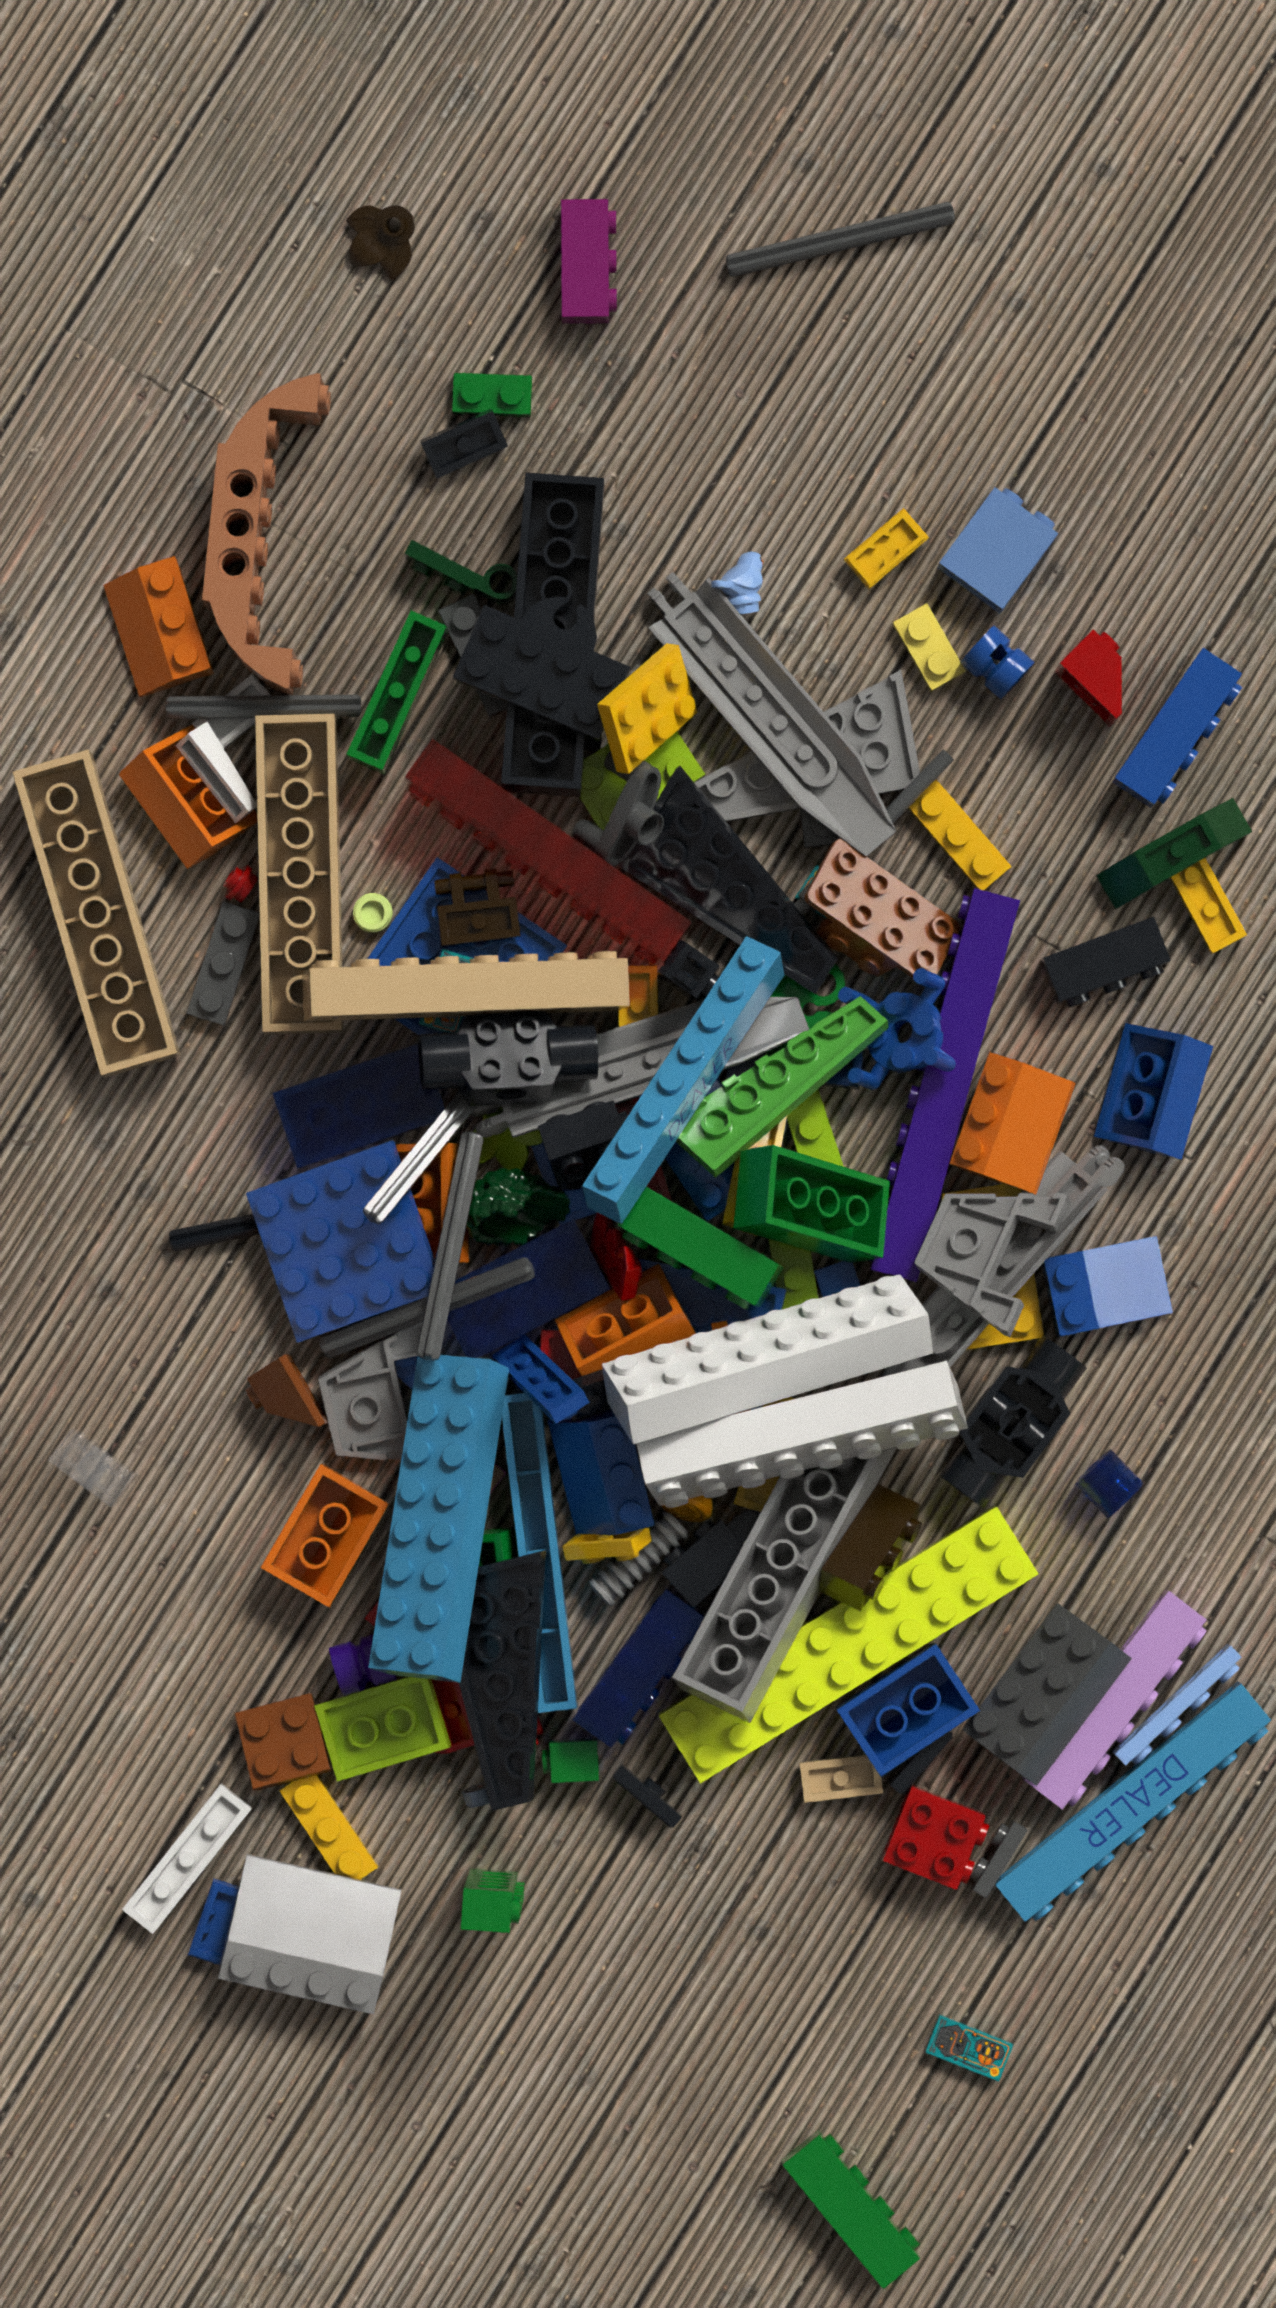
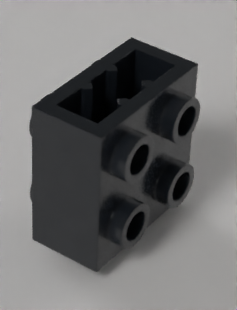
[538,1100,627,1190]

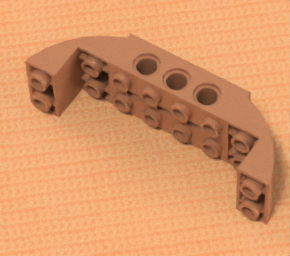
[202,373,331,695]

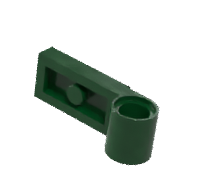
[404,540,517,604]

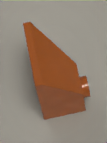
[245,1354,328,1427]

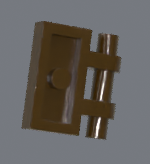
[434,868,521,947]

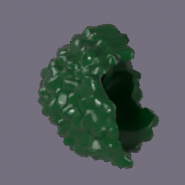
[466,1168,571,1246]

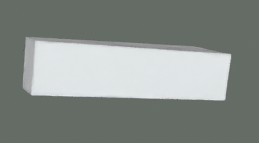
[175,722,257,823]

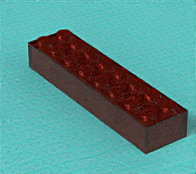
[405,739,692,966]

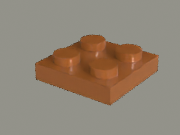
[235,1693,331,1791]

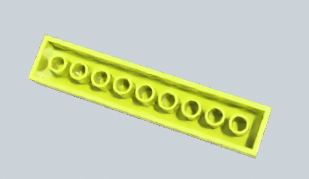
[658,1506,1038,1784]

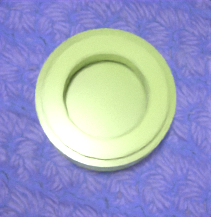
[353,893,393,933]

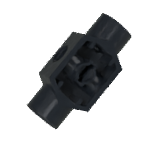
[418,1010,598,1106]
[939,1335,1087,1508]

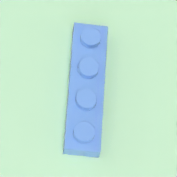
[1112,1644,1242,1766]

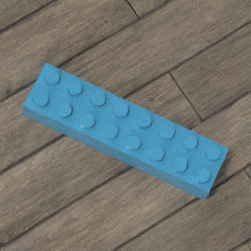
[368,1355,509,1683]

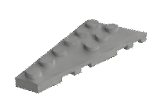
[694,670,920,822]

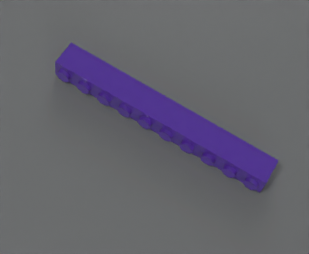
[866,888,1020,1283]

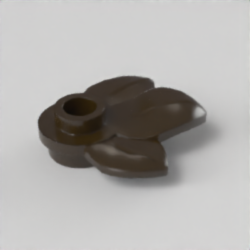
[346,205,415,280]

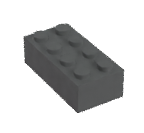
[962,1603,1132,1786]

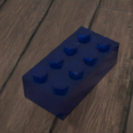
[272,1044,445,1170]
[448,1219,611,1358]
[572,1587,704,1748]

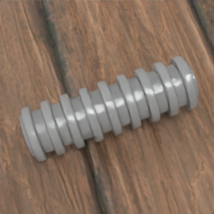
[589,1511,689,1607]

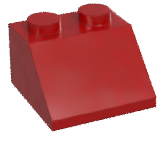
[1054,629,1122,727]

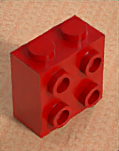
[881,1785,989,1890]

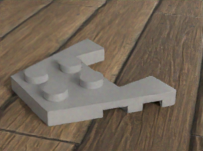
[914,1193,1070,1337]
[318,1323,422,1460]

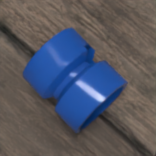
[960,625,1035,700]

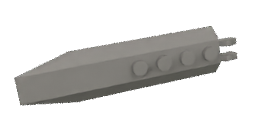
[647,572,896,857]
[471,997,809,1138]
[882,1145,1125,1377]

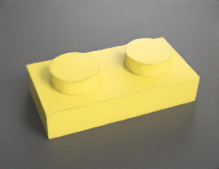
[892,603,966,692]

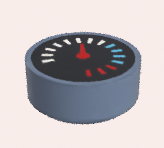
[462,1782,490,1808]

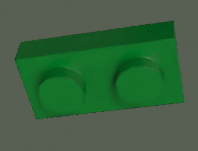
[452,373,532,417]

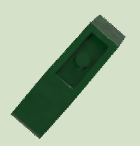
[1096,798,1252,910]

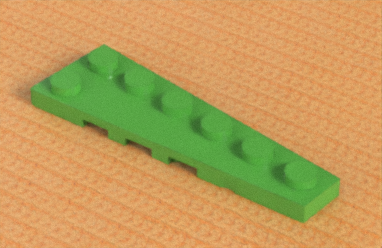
[676,996,889,1178]

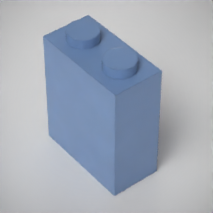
[937,487,1058,614]

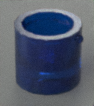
[1074,1449,1144,1518]

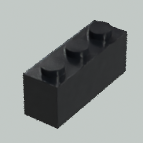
[1041,916,1171,1008]

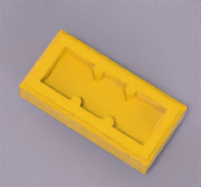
[843,508,929,590]

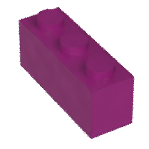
[561,199,617,324]

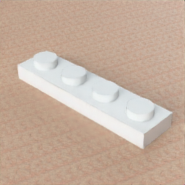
[122,1783,252,1934]

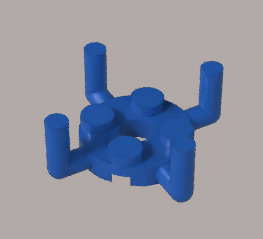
[838,968,956,1090]

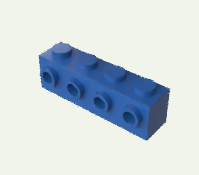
[1112,648,1242,808]

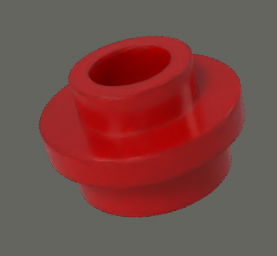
[223,865,258,903]

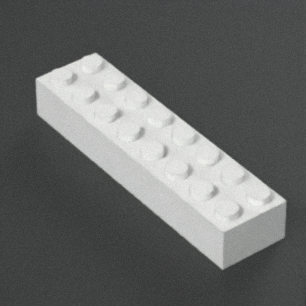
[602,1274,933,1445]
[637,1361,968,1508]

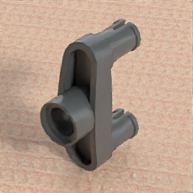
[572,751,664,866]

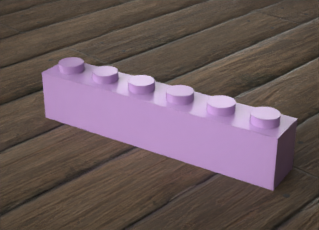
[1022,1589,1207,1809]

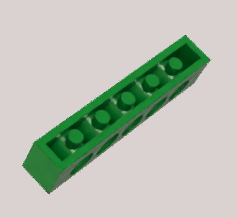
[460,1868,525,1933]

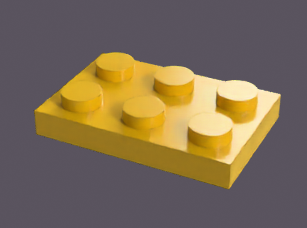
[597,643,698,774]

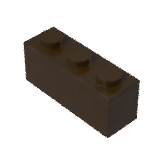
[819,1484,922,1612]

